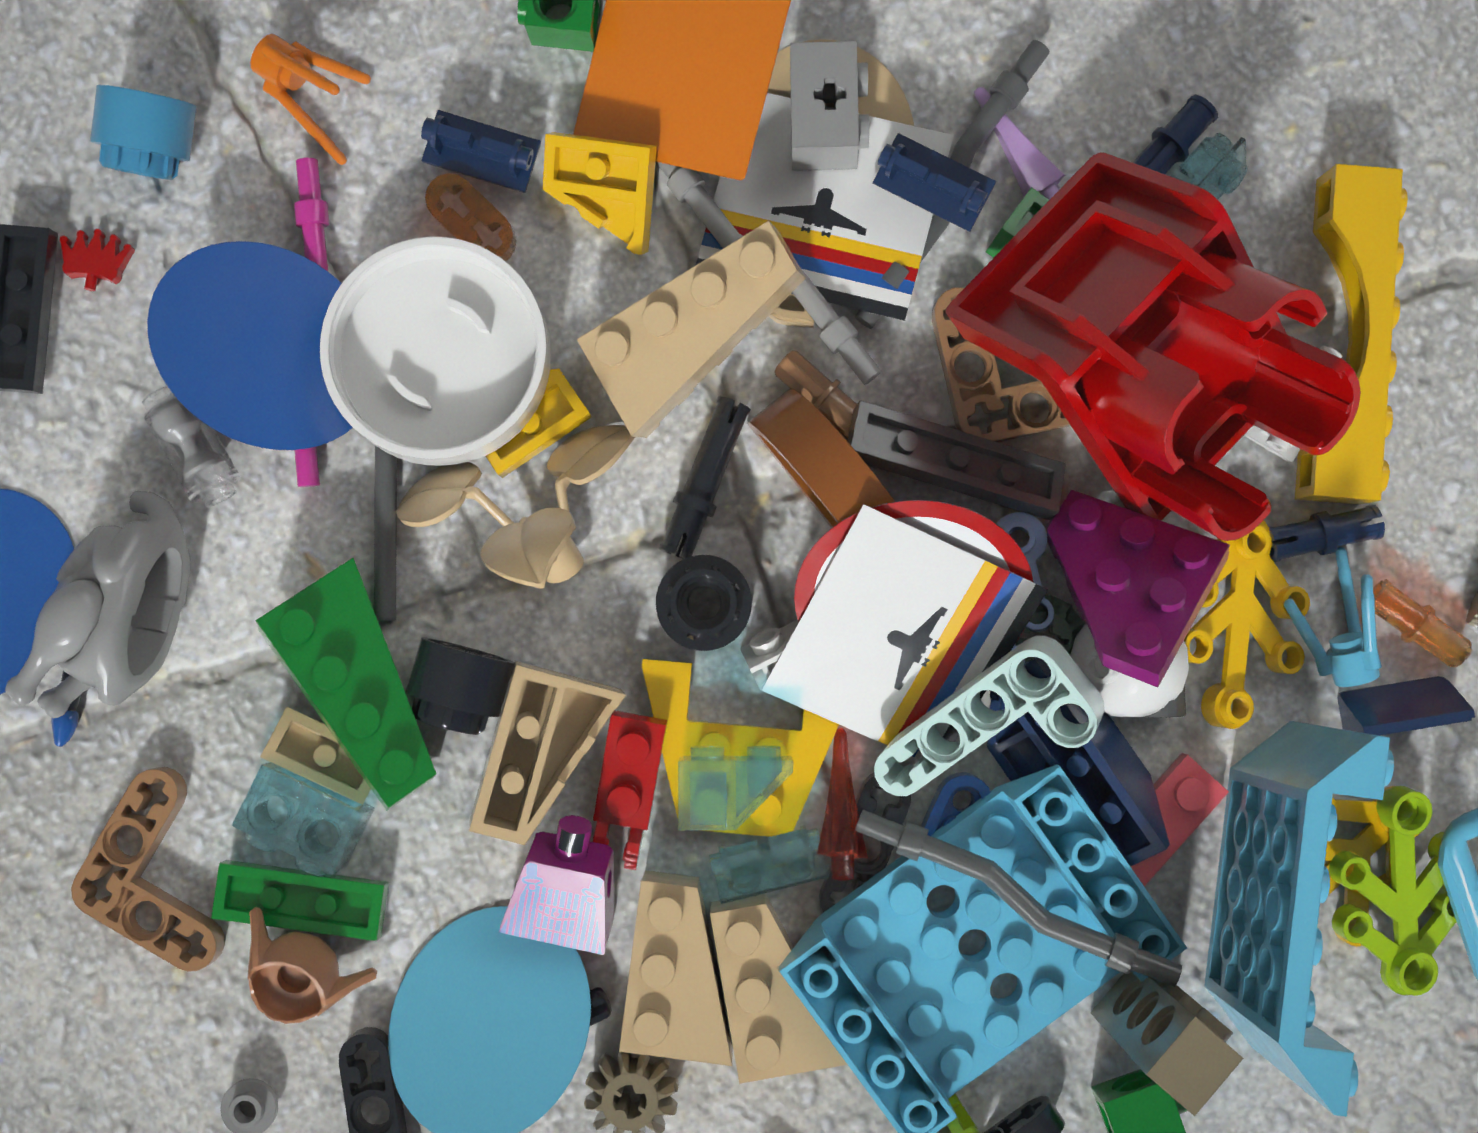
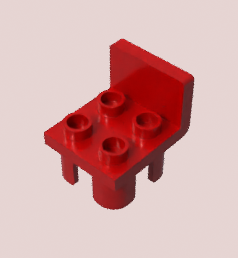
[946,152,1361,541]

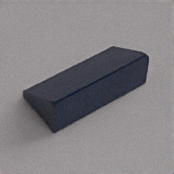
[1337,676,1475,736]

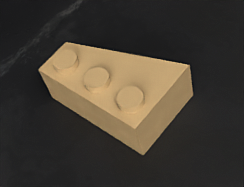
[469,660,626,845]
[619,870,733,1066]
[710,892,848,1084]

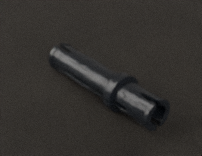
[659,396,751,559]

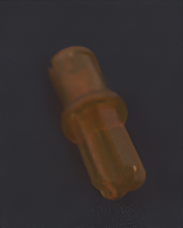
[1373,579,1473,668]

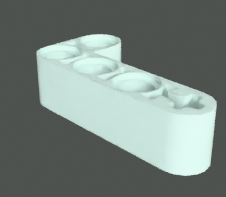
[874,636,1104,796]

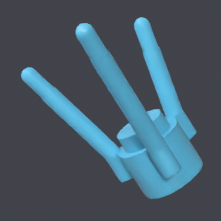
[1284,547,1382,687]

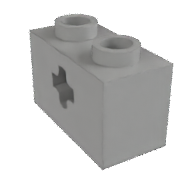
[790,41,869,170]

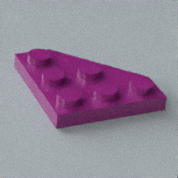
[1047,490,1230,688]

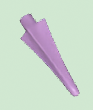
[974,87,1065,200]

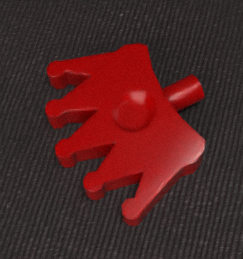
[59,229,135,292]

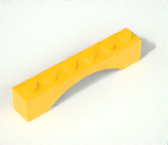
[1294,164,1408,505]

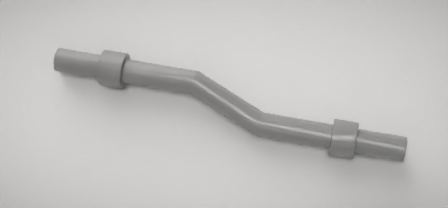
[656,162,882,385]

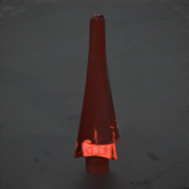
[817,728,868,881]

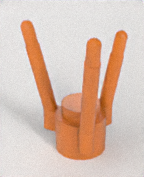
[250,34,371,165]

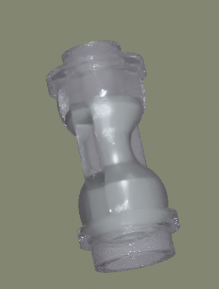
[142,386,241,507]

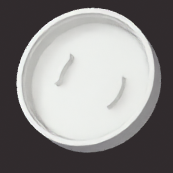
[320,237,551,466]

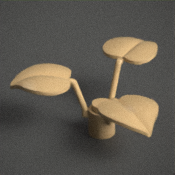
[395,425,635,589]

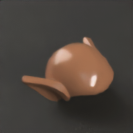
[247,907,377,1024]

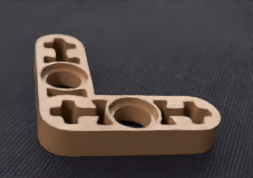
[932,288,1071,442]
[71,767,225,972]

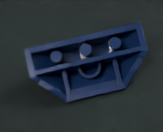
[987,657,1170,867]

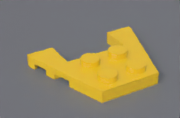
[642,659,839,839]

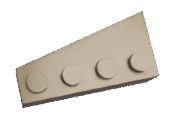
[577,221,806,438]

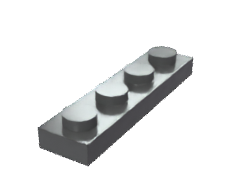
[847,400,1066,520]

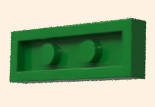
[211,860,389,941]

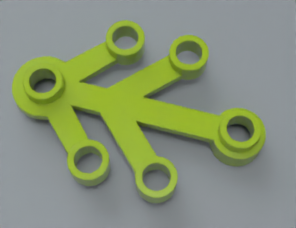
[1329,786,1456,996]

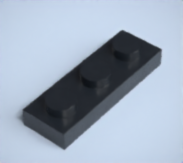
[0,224,58,394]

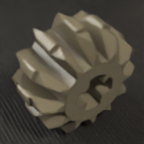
[584,1046,679,1133]

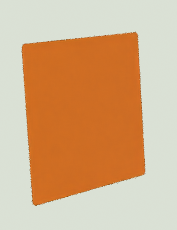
[573,0,791,180]

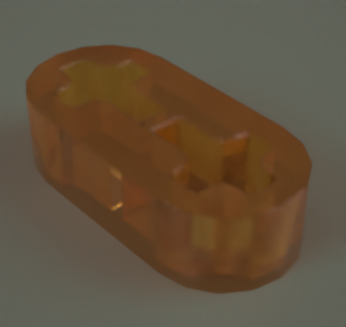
[425,173,517,261]

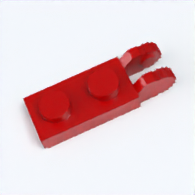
[593,710,668,870]

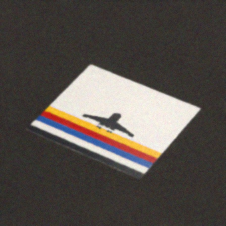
[695,93,954,321]
[762,504,1048,759]

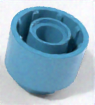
[90,85,197,180]

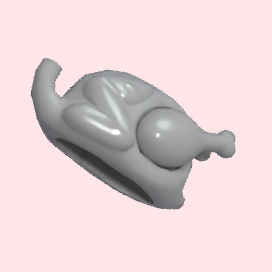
[5,491,191,718]

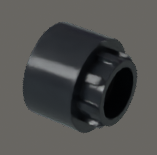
[656,555,752,651]
[406,637,515,735]

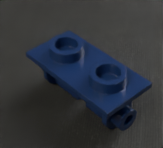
[421,110,541,193]
[872,133,996,232]

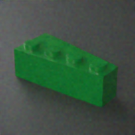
[255,558,437,811]

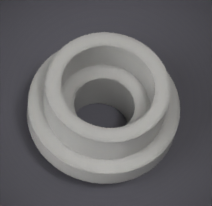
[220,1078,278,1133]

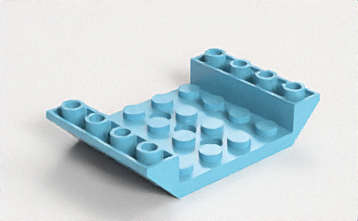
[1204,721,1394,1117]
[778,765,1187,1133]

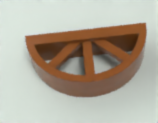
[747,388,895,528]

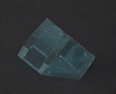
[678,745,793,831]

